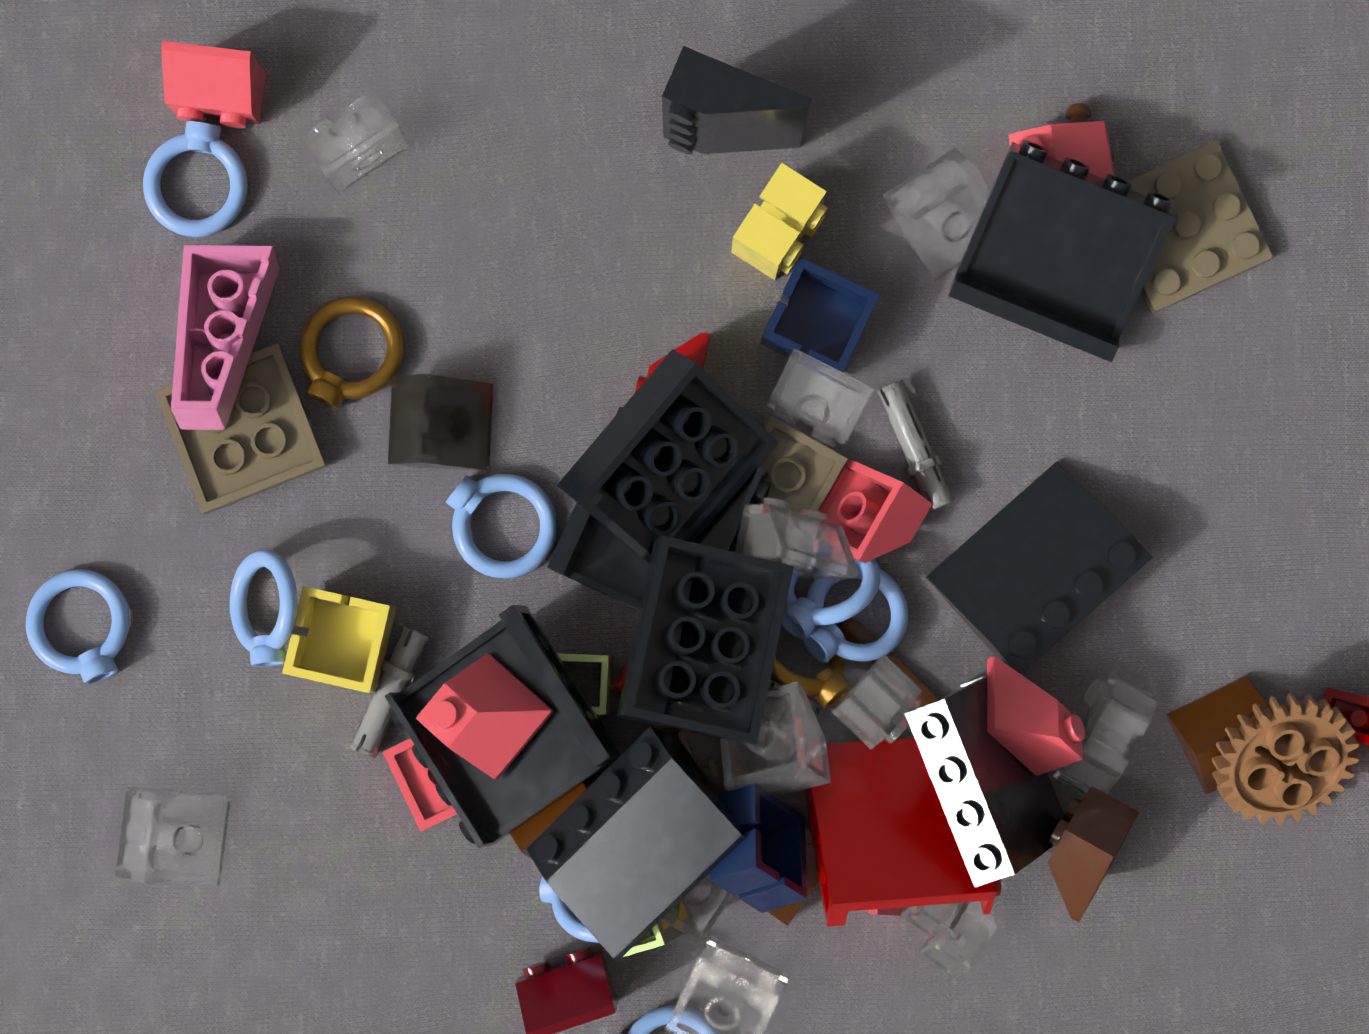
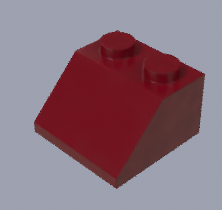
[515,947,618,1034]

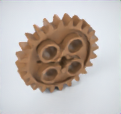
[1212,693,1359,825]

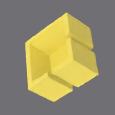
[731,163,828,280]
[282,586,396,693]

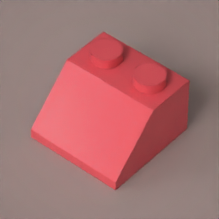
[161,40,266,128]

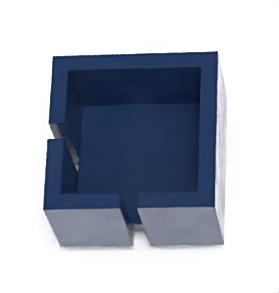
[760,257,880,380]
[709,783,808,913]

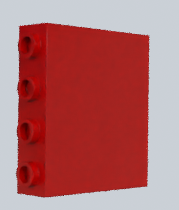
[801,738,1001,927]

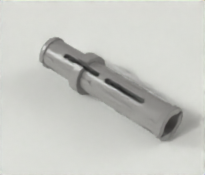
[877,381,955,512]
[350,626,430,758]

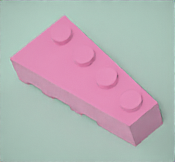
[171,245,280,430]

